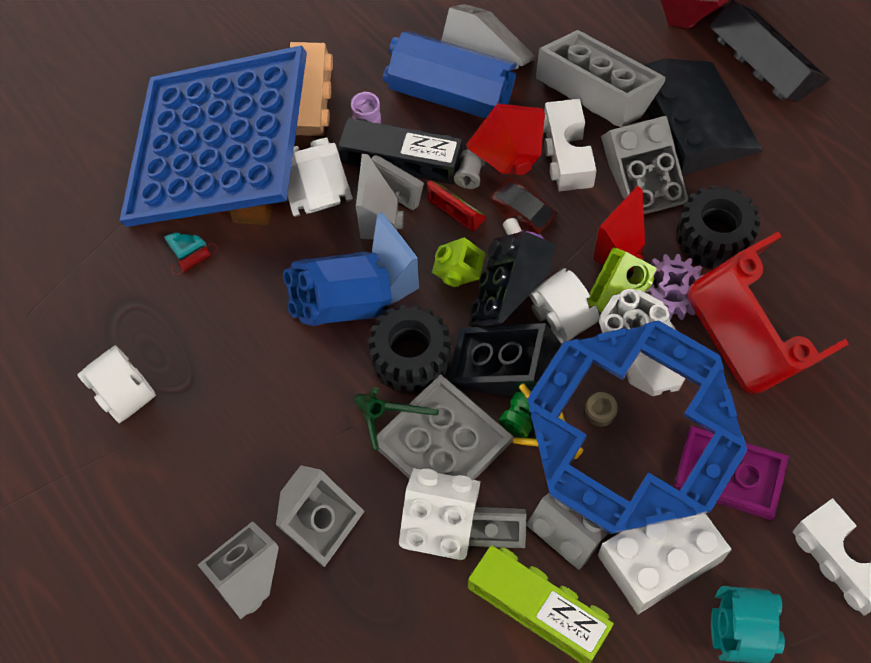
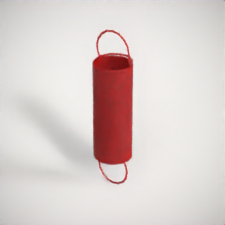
[171,243,218,274]

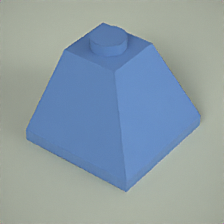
[372,212,419,307]

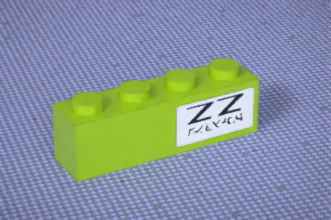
[468,545,614,663]

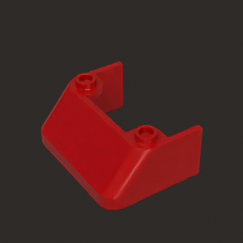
[687,232,849,394]

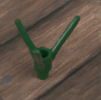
[354,387,439,451]

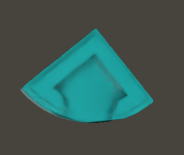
[165,233,207,261]

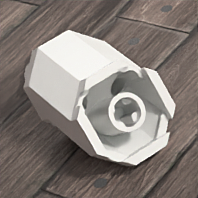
[287,138,353,217]
[599,289,686,396]

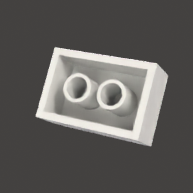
[598,514,731,615]

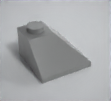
[356,154,404,239]
[276,465,365,567]
[198,521,279,619]

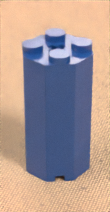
[383,31,517,119]

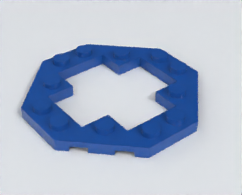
[527,320,747,534]

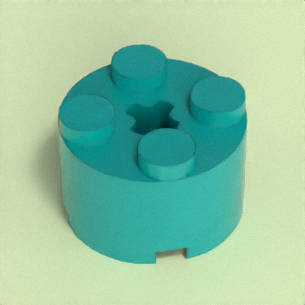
[711,586,785,663]

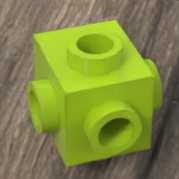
[432,237,486,287]

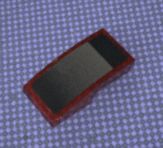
[489,178,558,234]

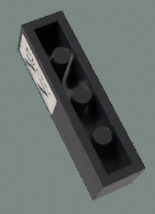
[338,118,462,185]

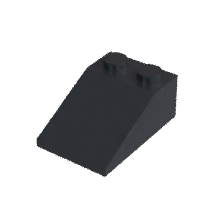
[447,323,561,399]

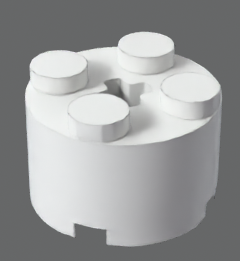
[529,268,599,343]
[77,345,156,423]

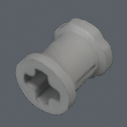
[454,149,486,189]

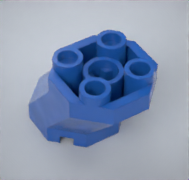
[283,252,392,326]

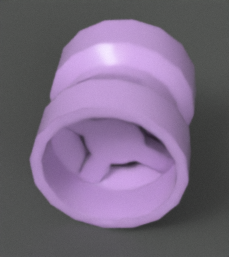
[351,92,381,124]

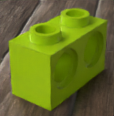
[587,247,657,313]

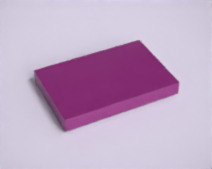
[673,425,789,521]

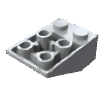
[441,4,535,69]
[601,116,688,215]

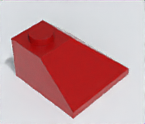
[466,103,545,175]
[593,185,645,274]

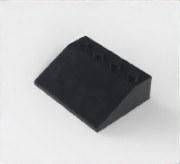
[644,58,762,176]

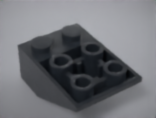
[469,231,557,327]

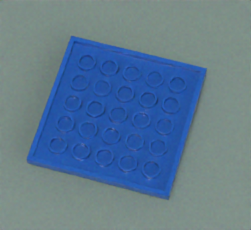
[120,45,307,227]

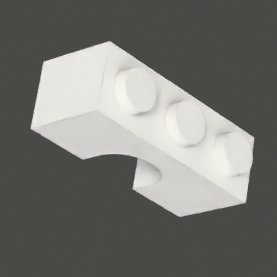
[543,99,597,192]
[792,498,871,616]

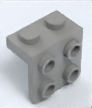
[526,493,609,570]

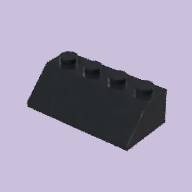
[710,0,830,102]

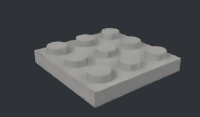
[377,374,513,480]

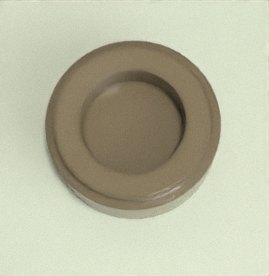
[584,392,618,427]

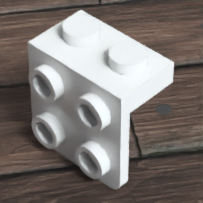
[399,468,481,560]

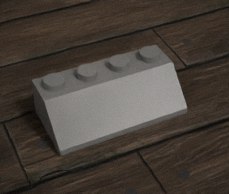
[536,30,666,127]

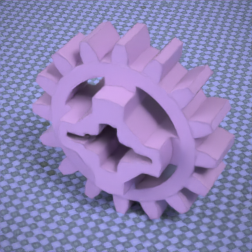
[645,254,703,320]

